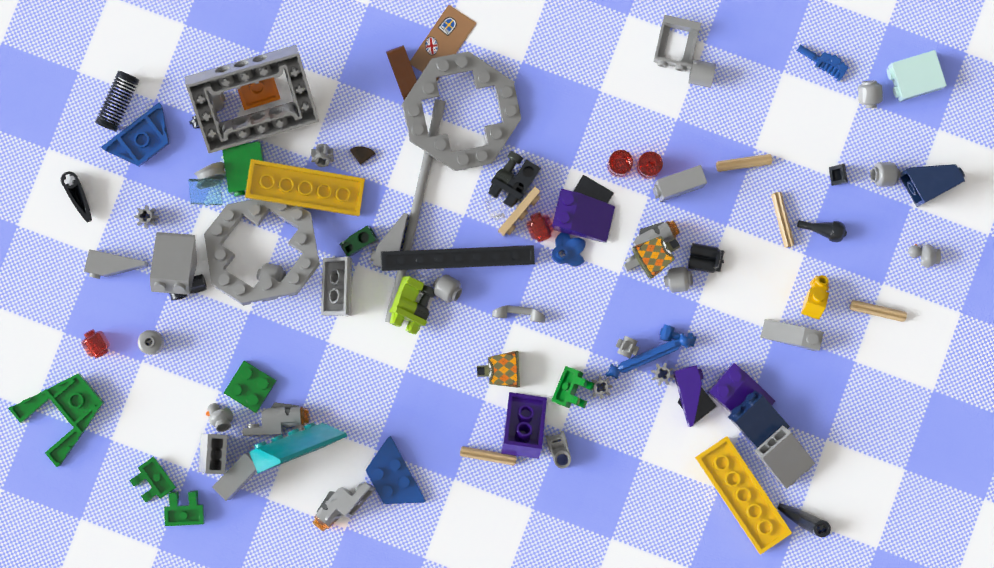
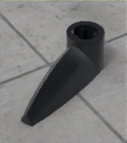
[60,171,92,223]
[777,503,831,538]

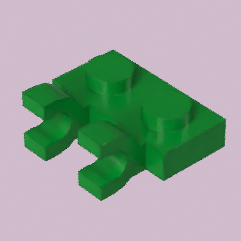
[551,366,595,409]
[129,456,177,502]
[164,490,205,526]

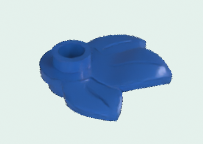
[552,232,586,267]

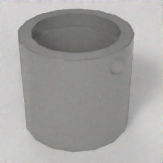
[688,59,716,88]

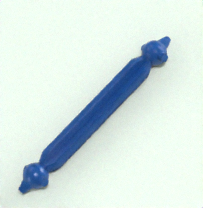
[605,333,694,379]

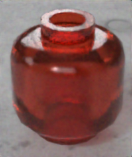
[526,212,554,242]
[81,329,110,359]

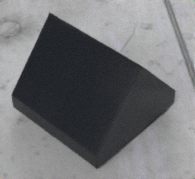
[829,163,848,186]

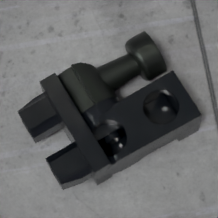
[488,151,541,208]

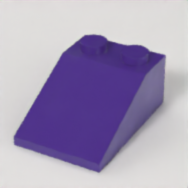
[551,189,615,243]
[707,363,775,413]
[501,392,547,459]

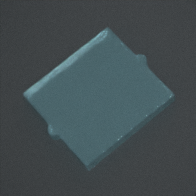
[188,178,223,206]

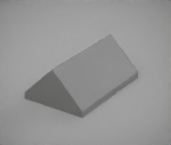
[321,257,353,316]

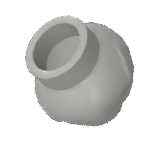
[908,244,941,268]
[206,403,233,432]

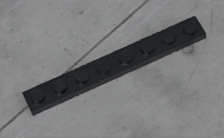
[380,245,535,271]

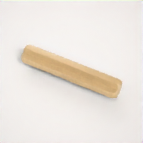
[716,154,773,172]
[771,192,795,248]
[850,300,907,322]
[460,446,517,466]

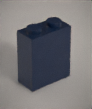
[728,391,790,449]

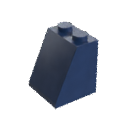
[900,164,965,207]

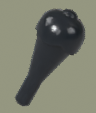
[797,220,847,243]

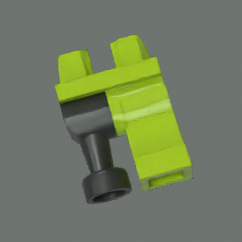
[389,276,435,335]

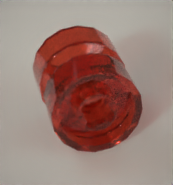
[607,150,633,178]
[636,151,663,180]

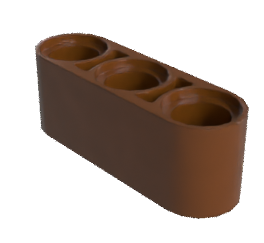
[386,45,417,100]

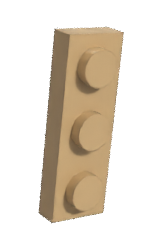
[498,186,541,237]

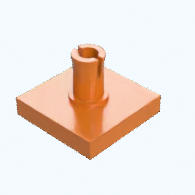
[237,77,281,111]

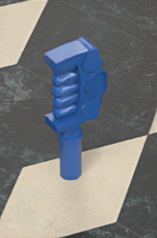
[796,44,848,82]

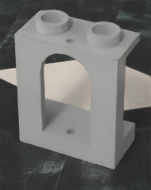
[653,14,702,72]

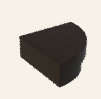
[349,146,376,165]

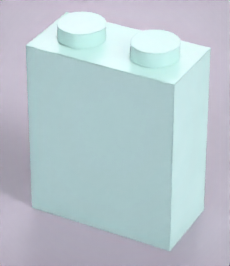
[887,50,947,102]

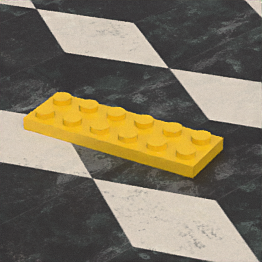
[245,159,365,217]
[695,436,792,555]

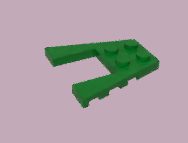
[8,373,105,467]

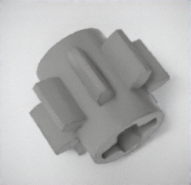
[311,144,334,167]
[134,205,159,229]
[615,336,640,359]
[650,362,674,386]
[591,375,613,399]

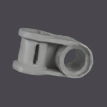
[545,430,571,469]

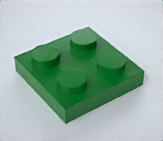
[224,361,277,413]

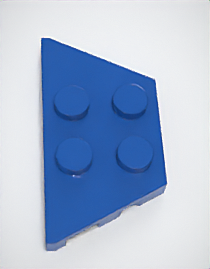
[101,102,170,167]
[365,436,426,504]

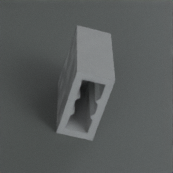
[652,165,707,202]
[754,425,815,489]
[198,433,228,475]
[212,453,257,501]

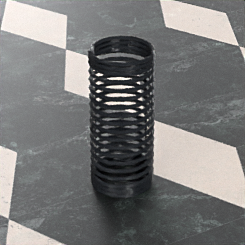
[94,70,140,132]

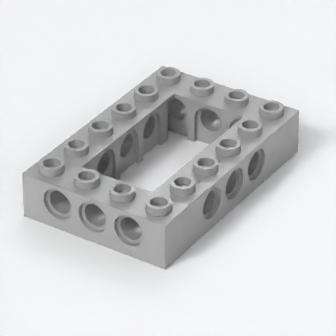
[184,44,320,154]

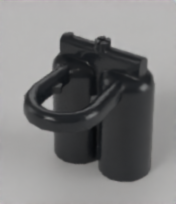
[688,243,725,273]

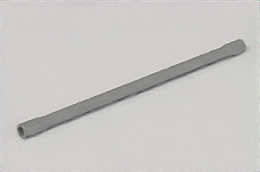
[385,99,446,323]

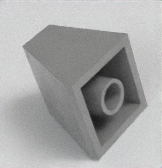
[150,232,198,295]

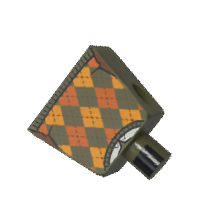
[631,236,680,280]
[477,351,520,388]

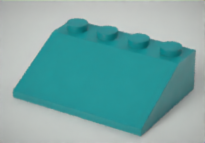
[249,422,347,473]

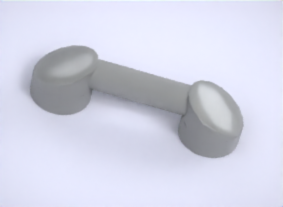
[492,305,546,323]

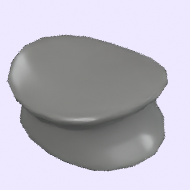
[194,162,226,188]

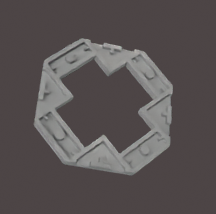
[402,51,521,171]
[204,199,320,306]

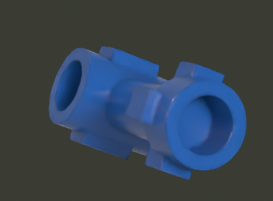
[659,324,697,347]

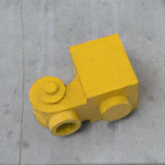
[801,275,829,320]

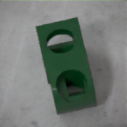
[339,225,379,257]

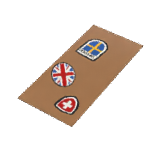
[410,5,477,81]

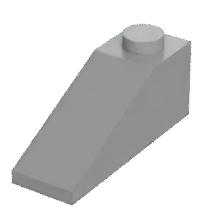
[370,213,409,268]
[84,249,149,279]
[760,319,824,352]

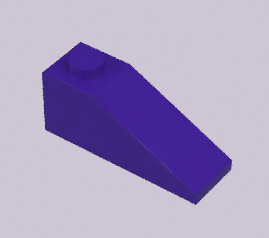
[673,365,704,427]

